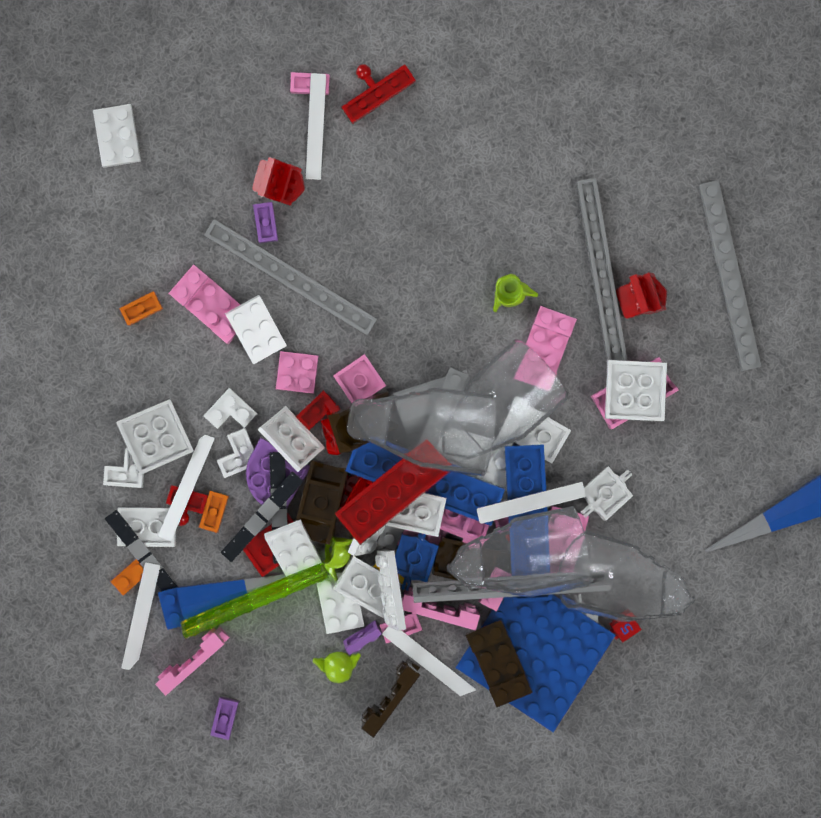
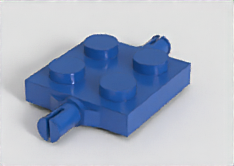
[395,533,439,591]

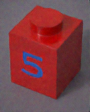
[609,611,642,642]

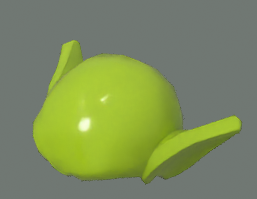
[493,274,538,312]
[324,537,353,581]
[312,652,361,683]

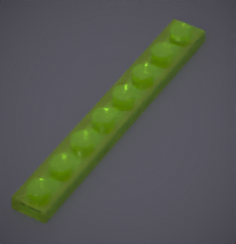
[181,561,329,639]

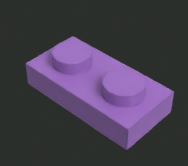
[253,202,278,243]
[343,621,382,655]
[210,697,239,740]

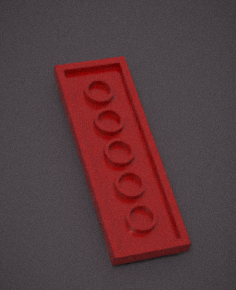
[335,440,452,545]

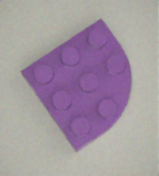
[246,438,310,507]

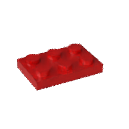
[243,512,295,577]

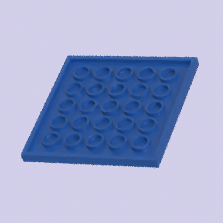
[456,594,616,733]

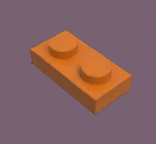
[119,291,163,326]
[199,491,229,533]
[110,559,144,596]

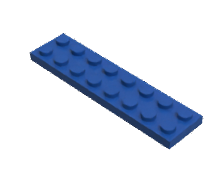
[346,440,505,526]
[504,444,552,603]

